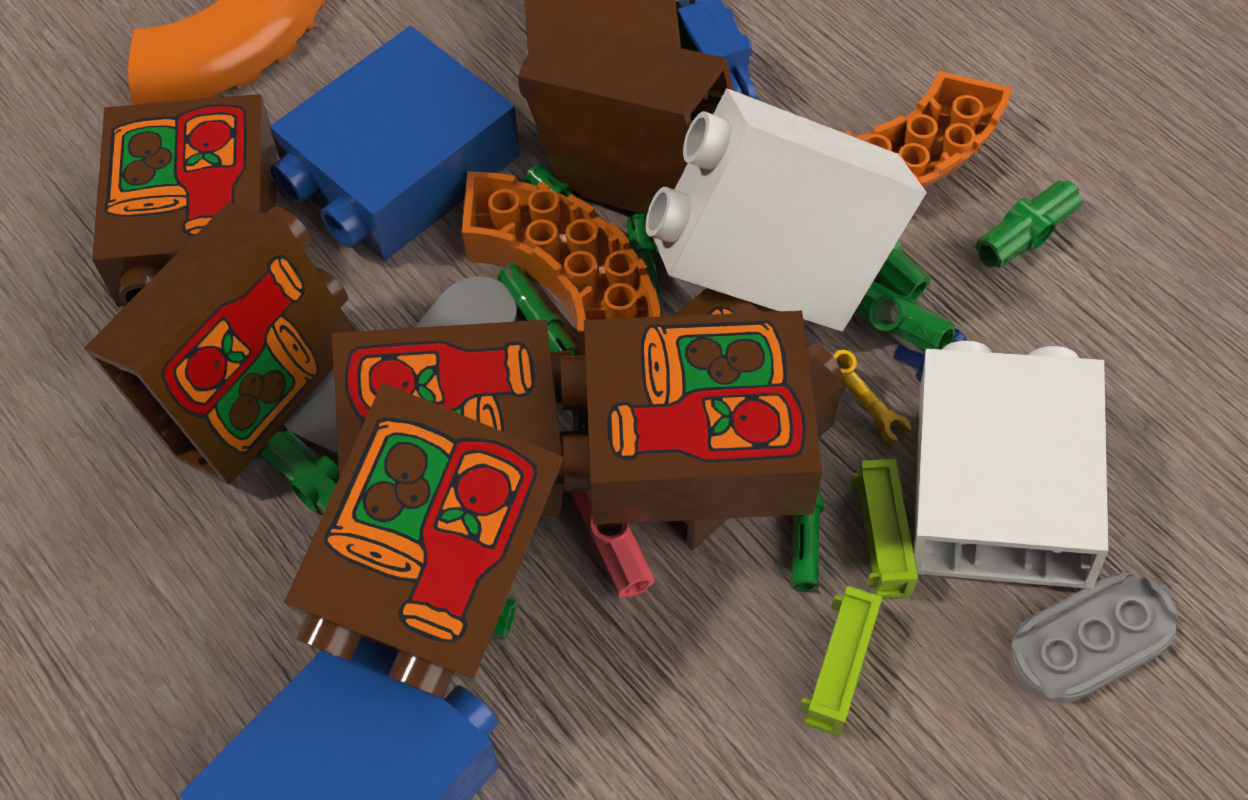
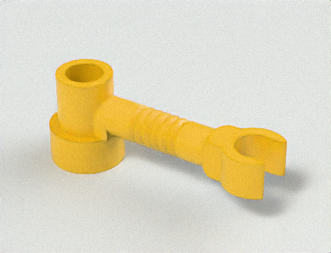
[833,350,911,446]

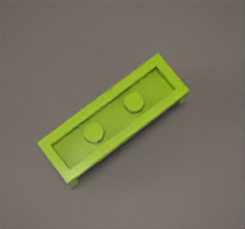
[850,458,918,599]
[799,586,882,737]

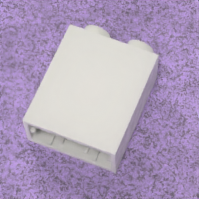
[646,88,927,332]
[912,341,1108,589]

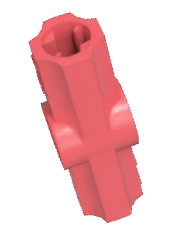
[569,490,654,598]

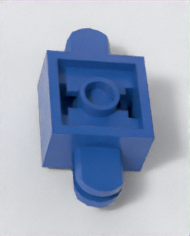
[675,0,757,100]

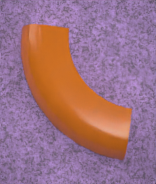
[128,0,326,105]
[842,70,1013,188]
[462,171,661,356]

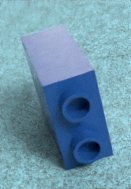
[269,25,520,262]
[179,638,499,800]

